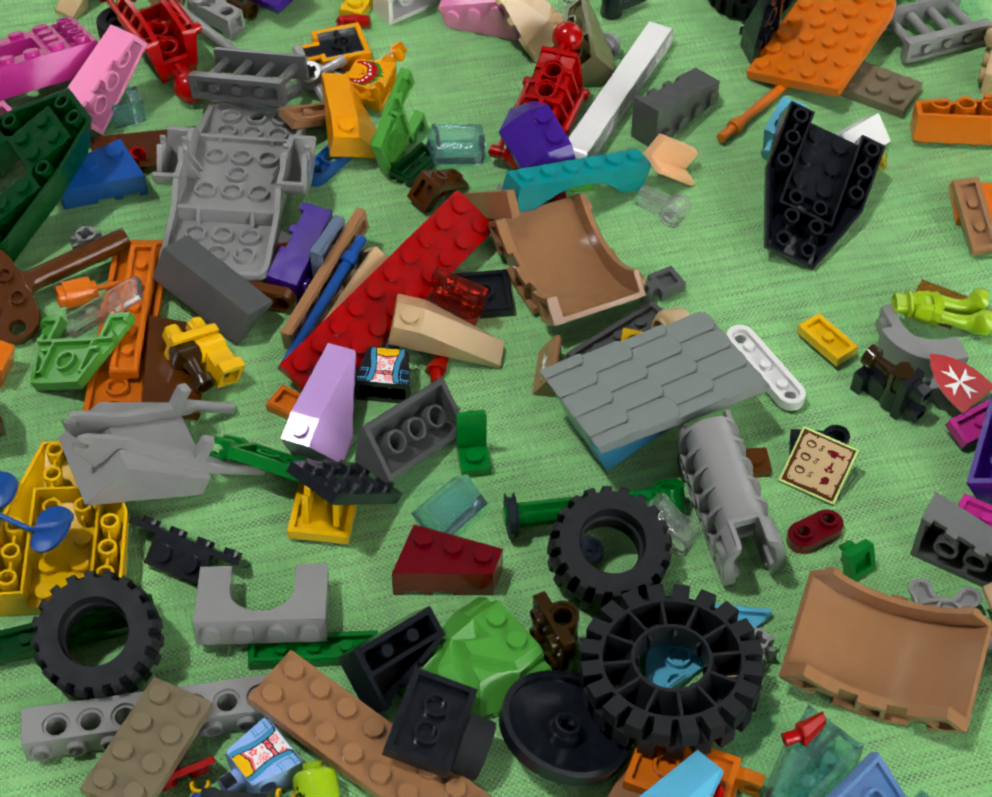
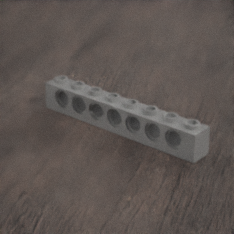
[21,674,279,762]

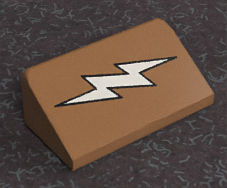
[533,335,562,397]

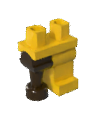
[162,316,246,394]

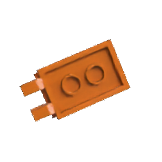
[622,746,766,797]

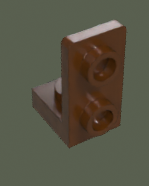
[407,168,469,213]

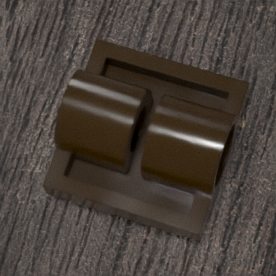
[529,591,579,673]

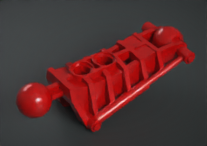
[98,0,202,103]
[488,21,591,170]

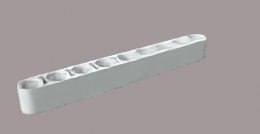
[569,21,674,159]

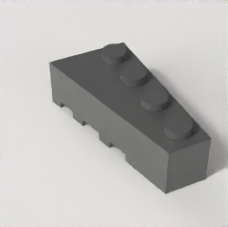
[910,492,992,587]

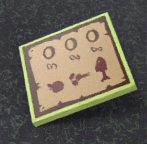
[779,426,860,505]

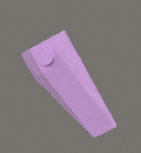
[281,343,356,462]

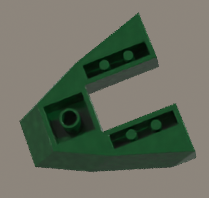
[0,88,92,262]

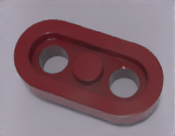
[786,509,844,554]

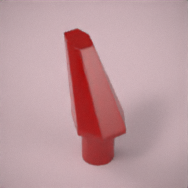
[425,355,449,383]
[781,711,826,746]

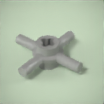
[285,45,348,103]

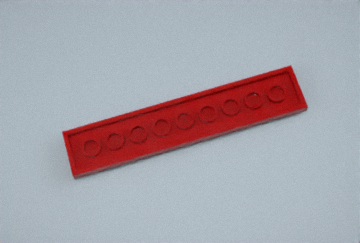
[277,190,491,390]

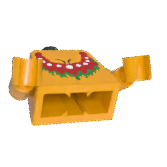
[335,41,407,112]

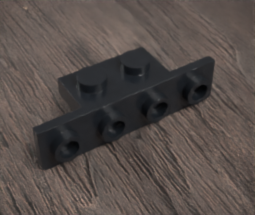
[129,515,250,584]

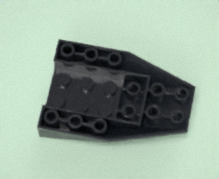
[764,100,886,270]

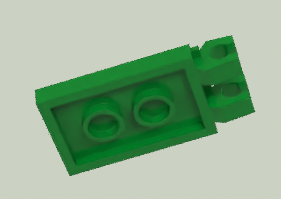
[209,434,306,482]

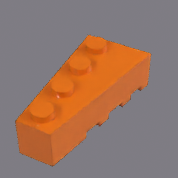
[910,94,992,146]

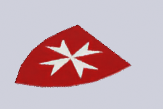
[929,353,992,413]

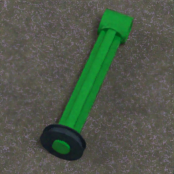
[503,479,685,539]

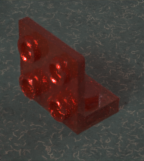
[425,266,488,326]

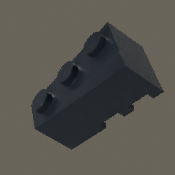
[337,606,445,713]

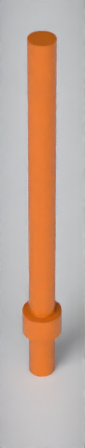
[716,85,790,143]

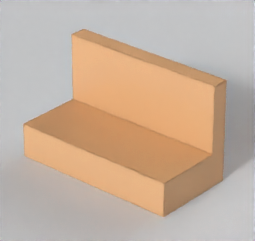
[644,133,699,186]

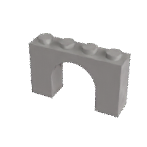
[193,564,330,645]

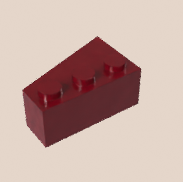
[392,524,503,595]

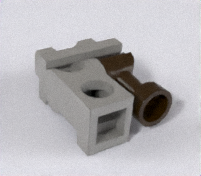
[187,0,259,41]

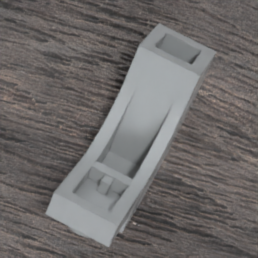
[875,304,969,378]

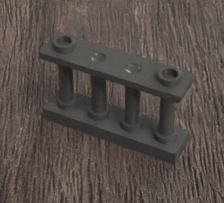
[187,47,310,107]

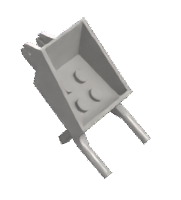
[58,383,266,505]

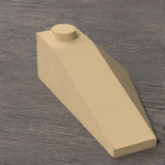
[495,0,564,63]
[313,246,388,331]
[388,294,504,368]

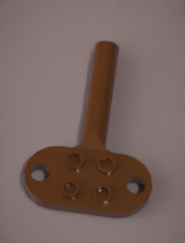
[0,228,131,346]

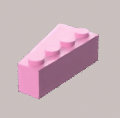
[67,25,147,135]

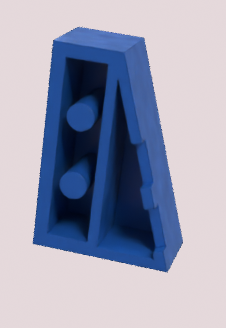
[60,139,149,209]

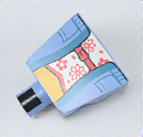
[217,717,303,796]

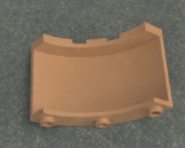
[488,193,646,326]
[779,567,992,733]

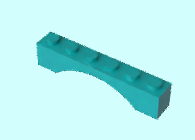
[502,148,651,213]

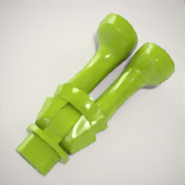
[891,288,992,336]

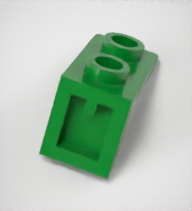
[456,409,492,479]

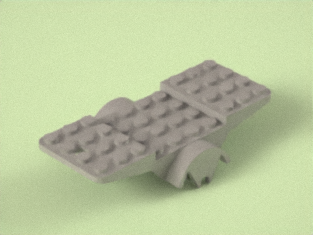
[151,101,316,281]

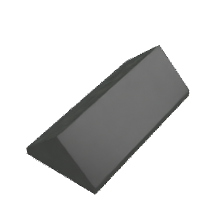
[152,235,274,345]
[355,377,460,483]

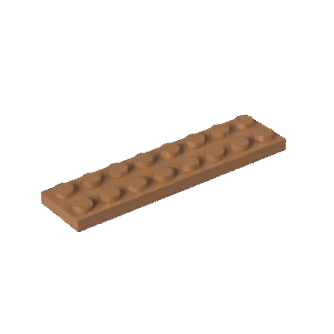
[247,650,492,797]

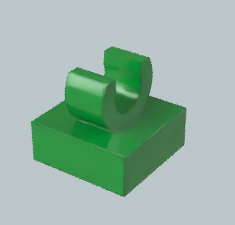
[839,538,876,581]

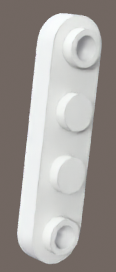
[727,325,806,411]

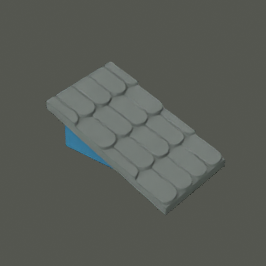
[539,312,771,472]

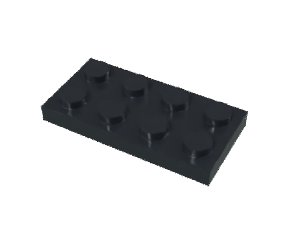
[286,459,402,505]

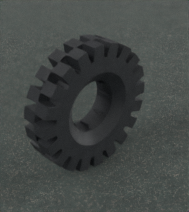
[580,584,764,759]

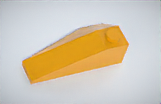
[321,73,377,158]

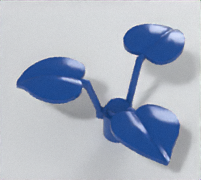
[0,471,74,553]

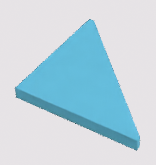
[644,604,772,688]

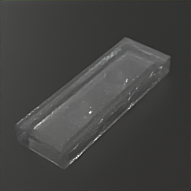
[67,275,143,338]

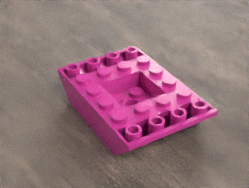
[0,17,98,100]

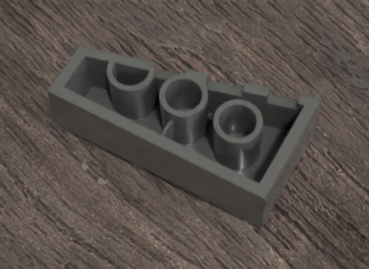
[631,68,720,147]

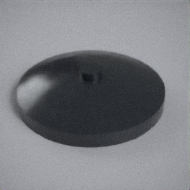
[499,670,632,786]

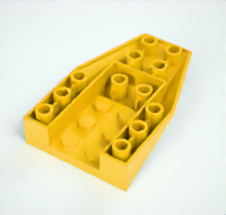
[0,441,128,616]

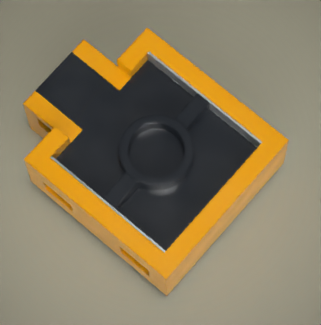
[302,22,372,73]

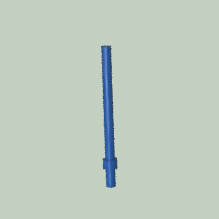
[278,235,367,373]

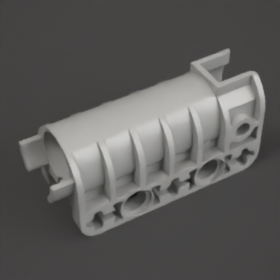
[679,410,786,587]

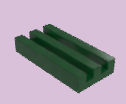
[389,142,442,188]

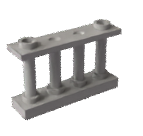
[885,0,992,64]

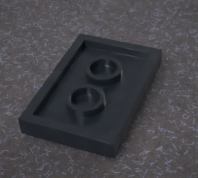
[382,667,478,779]

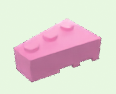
[438,0,521,41]

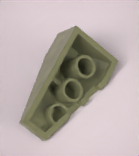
[564,0,616,87]

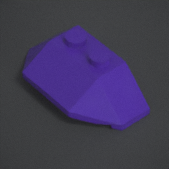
[499,100,576,169]

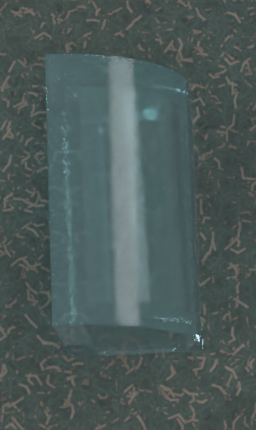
[426,124,485,165]
[411,474,488,535]

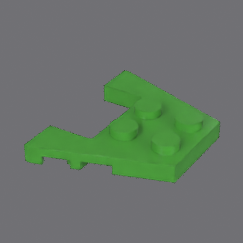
[371,67,428,175]
[30,312,136,391]

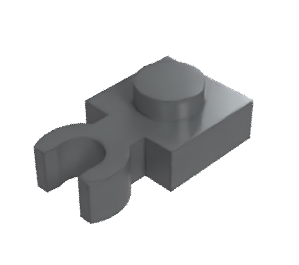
[641,266,686,304]

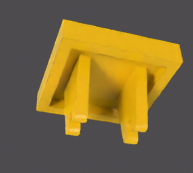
[287,482,357,545]

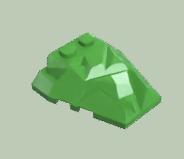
[398,597,552,718]

